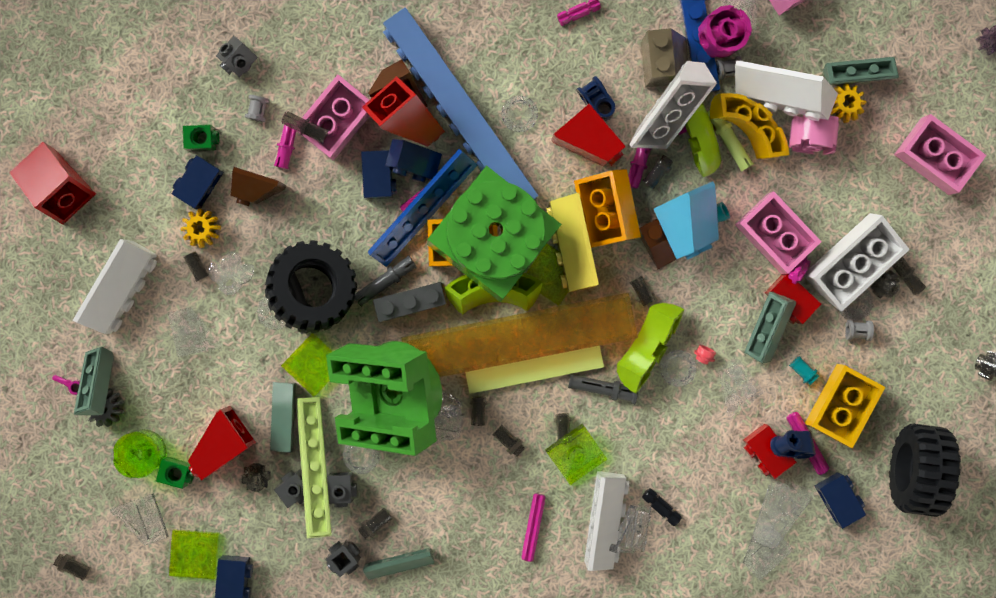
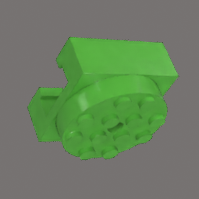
[427,165,562,302]
[326,341,442,456]

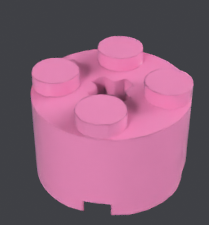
[789,115,839,155]

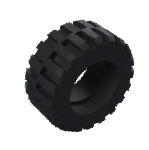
[265,240,357,333]
[889,423,961,517]

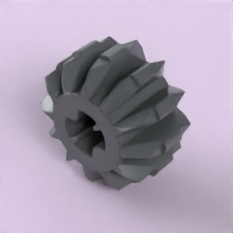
[88,388,125,427]

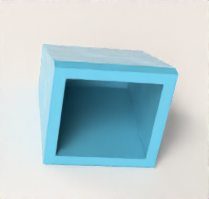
[654,181,719,260]

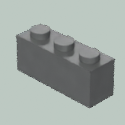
[373,282,447,322]

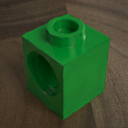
[183,125,220,152]
[155,457,194,489]

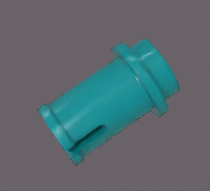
[789,356,819,385]

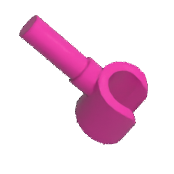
[52,375,80,395]

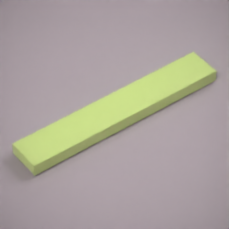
[465,345,604,394]
[296,397,332,539]

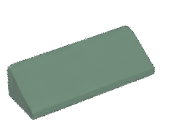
[823,57,899,85]
[744,291,796,363]
[74,347,114,415]
[270,382,296,453]
[363,548,435,580]

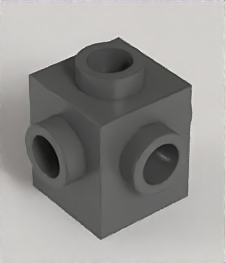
[216,36,258,78]
[274,469,304,508]
[327,472,358,507]
[325,540,361,578]

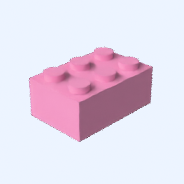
[294,74,370,161]
[894,114,987,195]
[735,191,822,274]

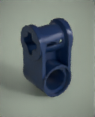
[576,76,615,121]
[770,430,816,459]

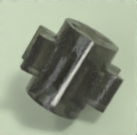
[870,270,900,299]
[975,350,996,381]
[241,463,271,492]

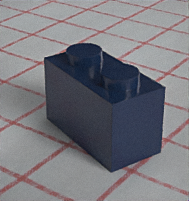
[385,139,442,183]
[361,150,397,200]
[171,155,224,210]
[814,472,866,529]
[215,555,253,598]

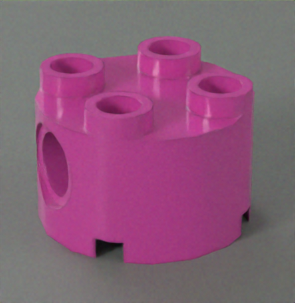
[698,5,752,58]

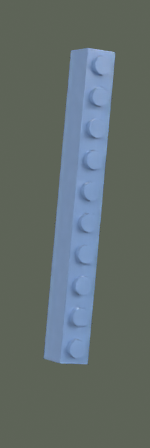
[383,7,538,200]

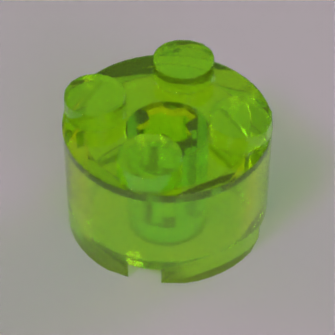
[113,429,167,478]

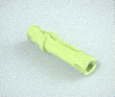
[707,111,754,172]

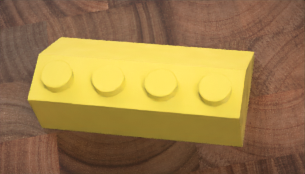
[546,193,599,293]

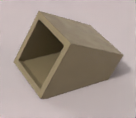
[641,28,688,88]

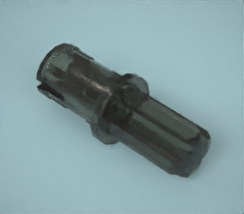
[281,111,329,144]
[892,256,926,295]

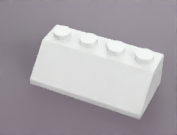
[630,61,717,149]
[735,61,838,121]
[804,213,910,312]
[73,239,157,334]
[584,471,629,571]

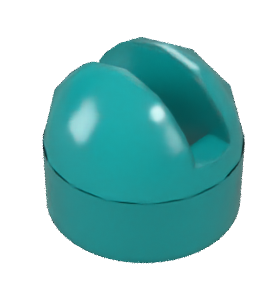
[717,202,730,222]

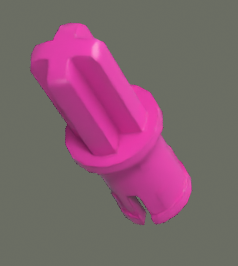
[274,123,296,169]
[628,148,652,189]

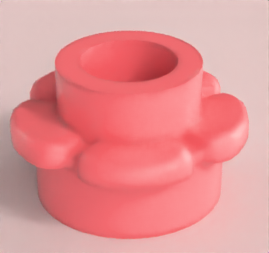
[694,345,716,364]

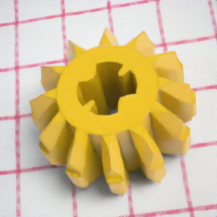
[830,83,867,123]
[180,209,221,248]

